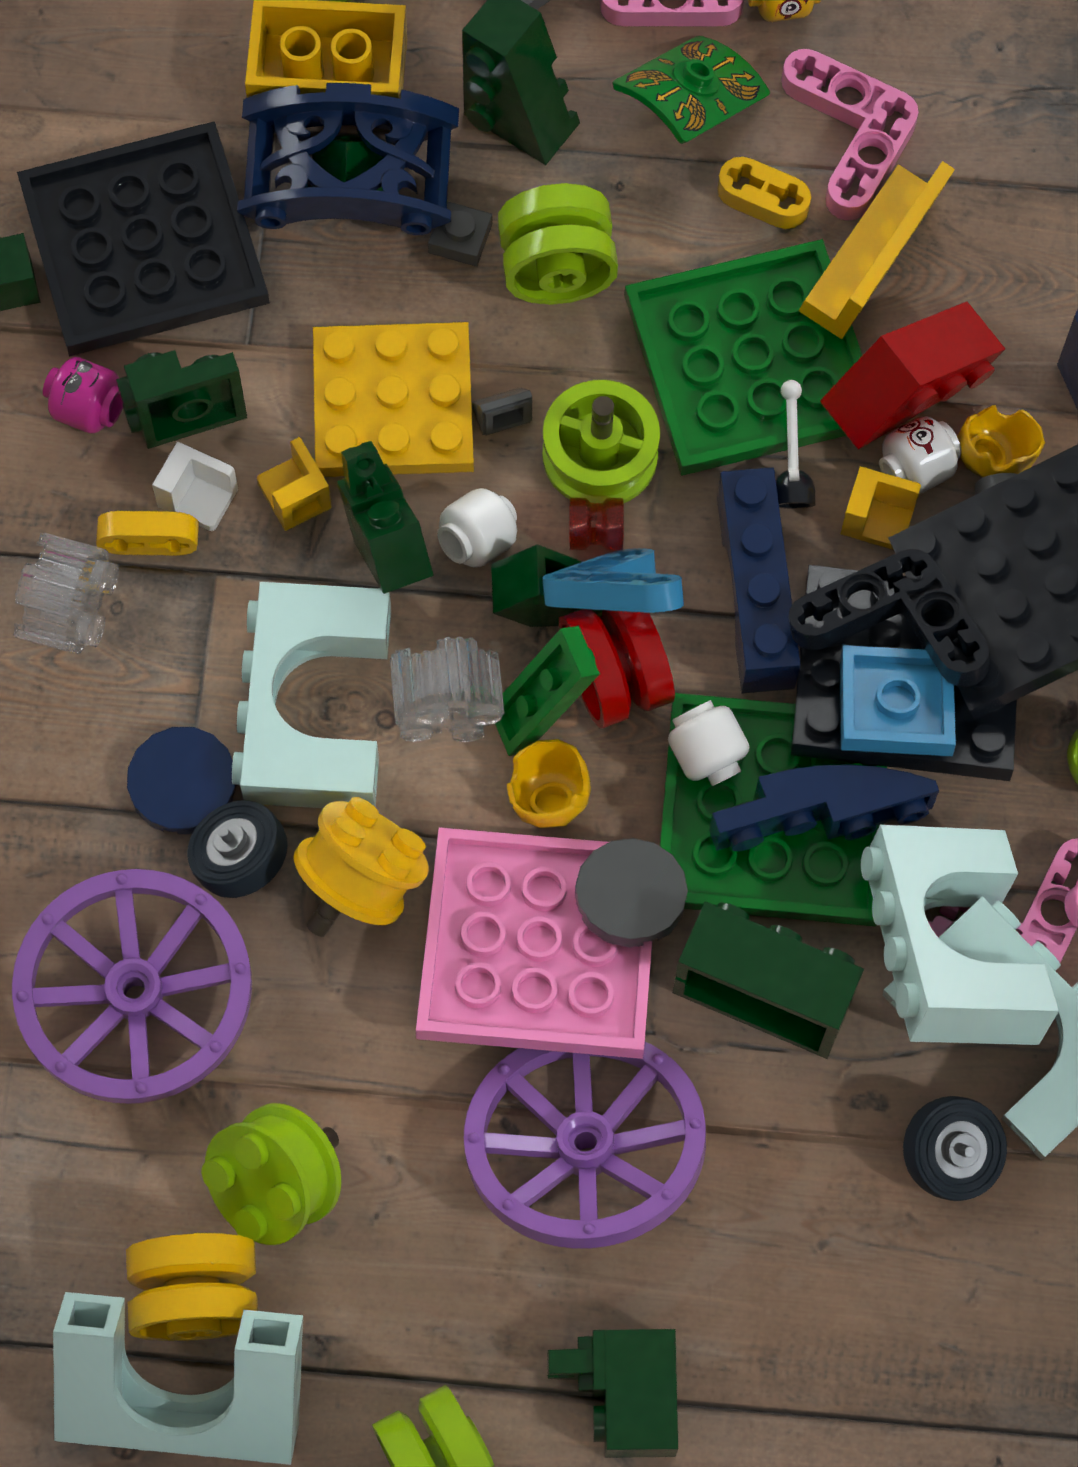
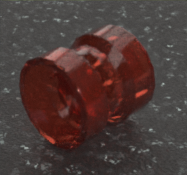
[569,498,624,550]

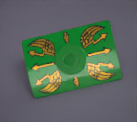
[612,36,770,144]

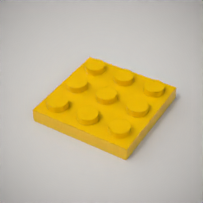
[313,322,474,477]

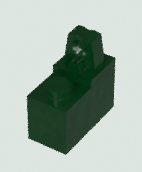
[336,441,434,594]
[547,1329,678,1458]

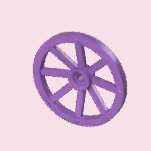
[12,869,252,1104]
[464,1042,706,1248]

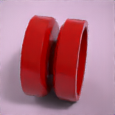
[559,609,675,728]

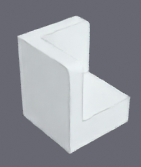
[152,441,238,531]

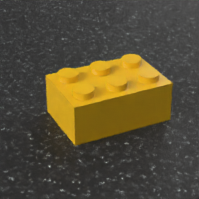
[245,0,407,98]

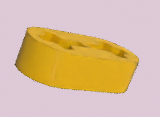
[717,157,811,229]
[96,511,199,556]

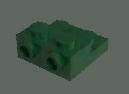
[116,350,247,449]

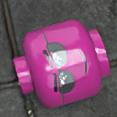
[43,357,123,434]

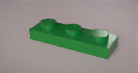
[489,626,600,756]

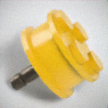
[294,797,429,937]

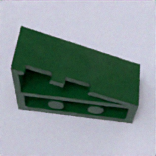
[462,0,580,165]

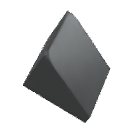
[472,388,532,435]

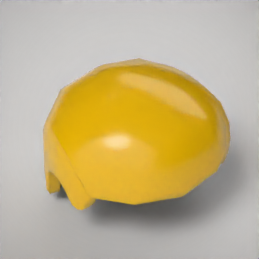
[957,405,1045,478]
[507,739,591,828]

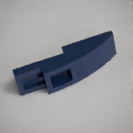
[709,765,939,851]

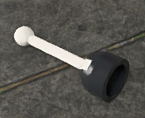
[776,380,816,509]

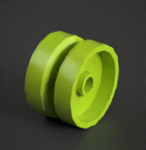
[498,183,618,305]
[372,1385,494,1467]

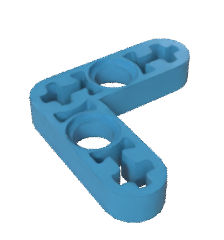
[543,548,684,613]

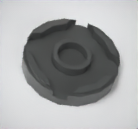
[575,838,688,948]

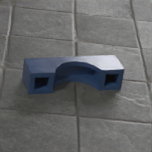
[717,467,800,694]

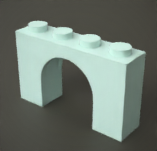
[232,582,391,808]
[861,824,1059,1045]
[883,896,1078,1160]
[53,1292,303,1465]

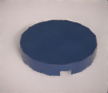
[127,727,237,834]

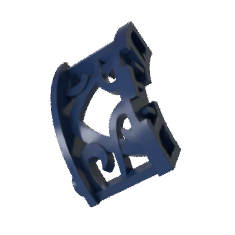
[237,83,459,235]

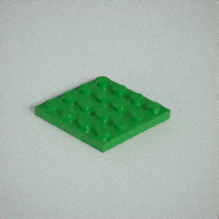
[624,239,862,476]
[660,693,887,927]

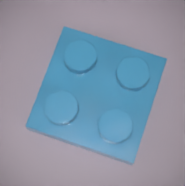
[840,645,956,756]

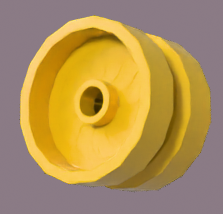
[126,1233,258,1341]

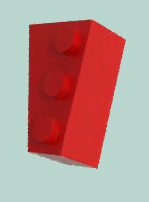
[820,301,1005,450]

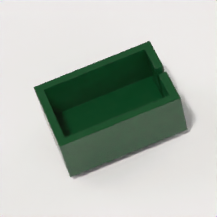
[672,901,864,1059]

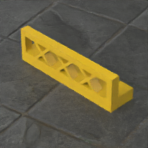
[799,161,955,339]

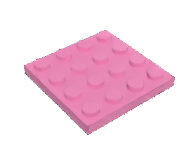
[416,828,652,1059]

